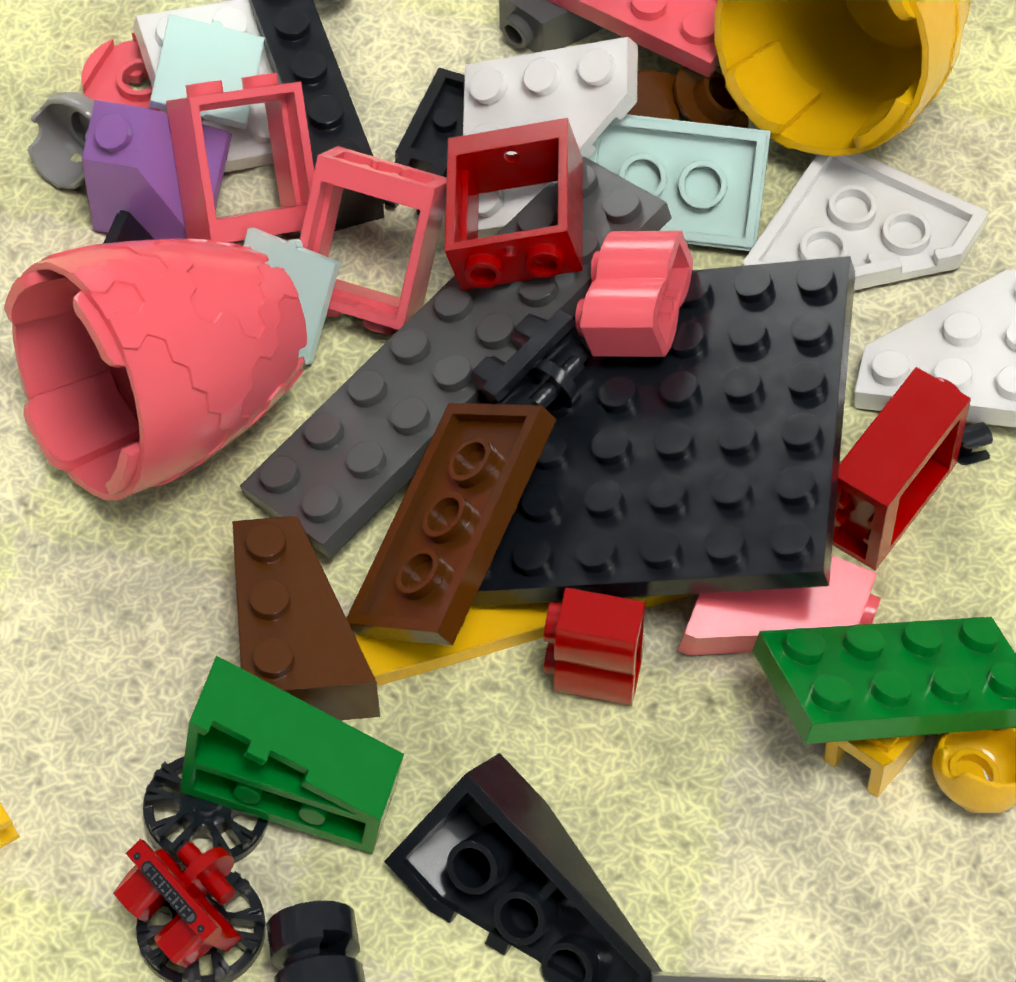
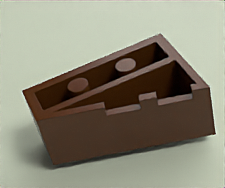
[232,516,380,721]

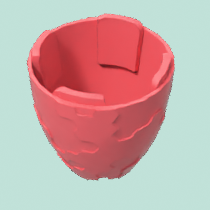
[4,238,307,501]

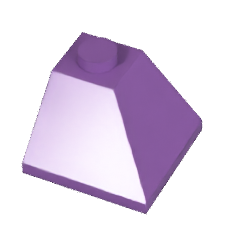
[82,100,232,240]

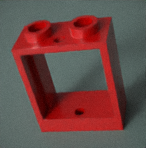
[444,118,583,290]
[833,367,971,571]

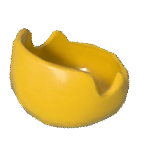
[932,728,1016,813]

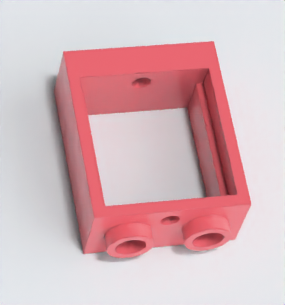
[166,73,314,243]
[300,146,447,334]

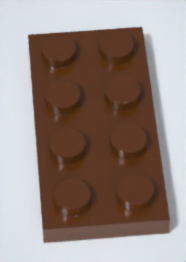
[347,403,556,646]

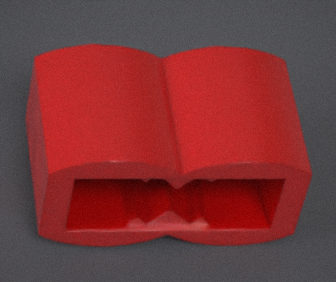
[543,588,646,706]

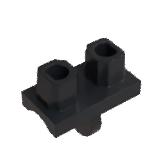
[471,310,590,409]

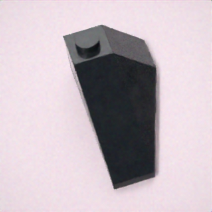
[384,753,663,982]

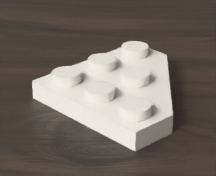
[463,37,638,238]
[742,153,989,290]
[855,270,1016,427]

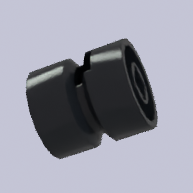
[266,901,365,982]

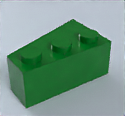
[180,656,404,854]

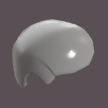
[28,92,94,189]

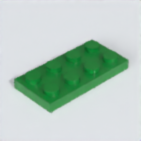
[752,617,1016,744]

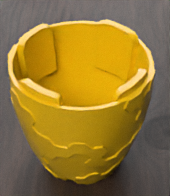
[714,0,971,157]

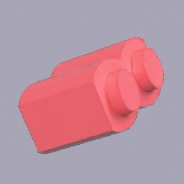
[575,231,693,357]

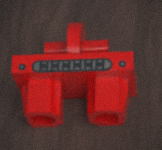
[113,839,242,968]

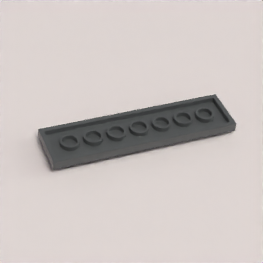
[240,156,672,559]

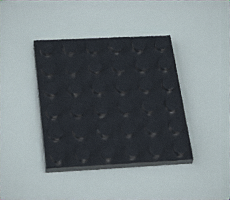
[471,256,855,607]

